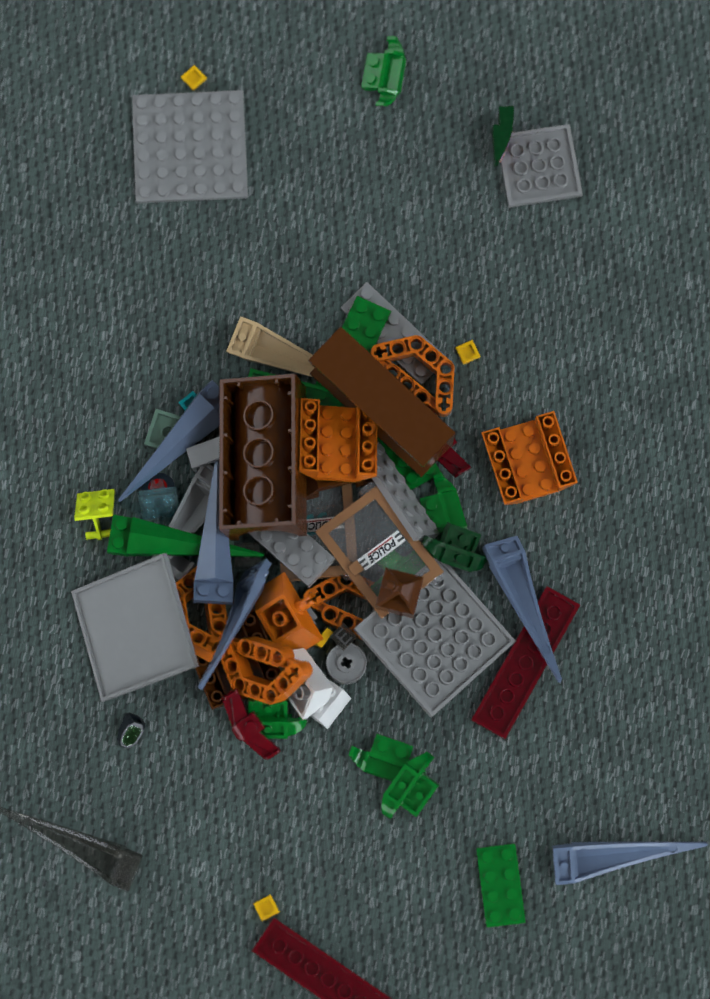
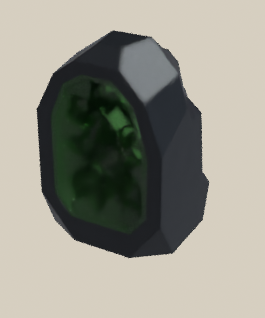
[117,712,146,748]

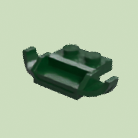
[421,522,487,572]

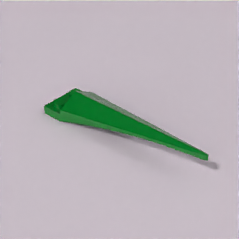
[107,515,264,558]

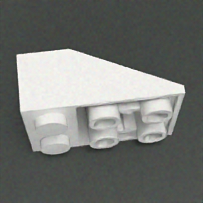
[310,679,351,729]

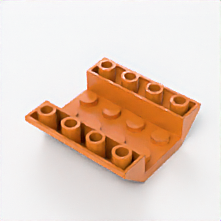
[299,398,377,482]
[481,411,578,505]

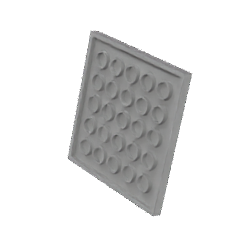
[132,90,248,203]
[353,558,515,717]

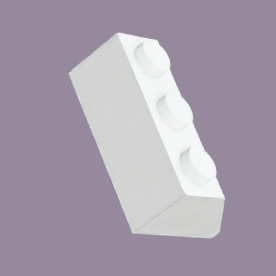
[280,648,334,720]

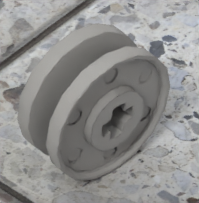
[326,643,367,685]

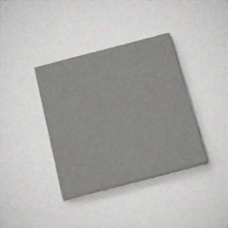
[71,553,199,702]

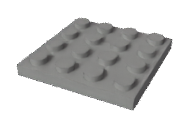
[500,124,583,208]

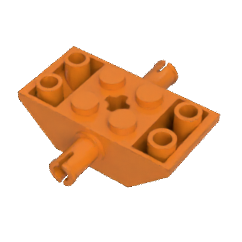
[255,572,323,650]

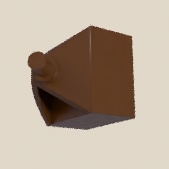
[376,567,424,619]

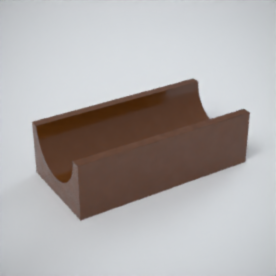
[308,327,455,478]
[219,374,307,541]

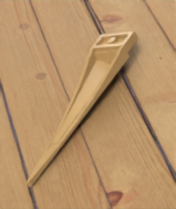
[226,316,315,377]

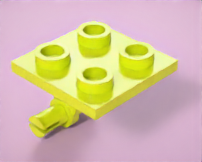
[74,489,115,540]

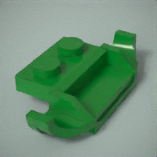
[361,36,406,106]
[420,473,467,533]
[230,698,307,739]
[349,734,426,782]
[381,752,440,820]

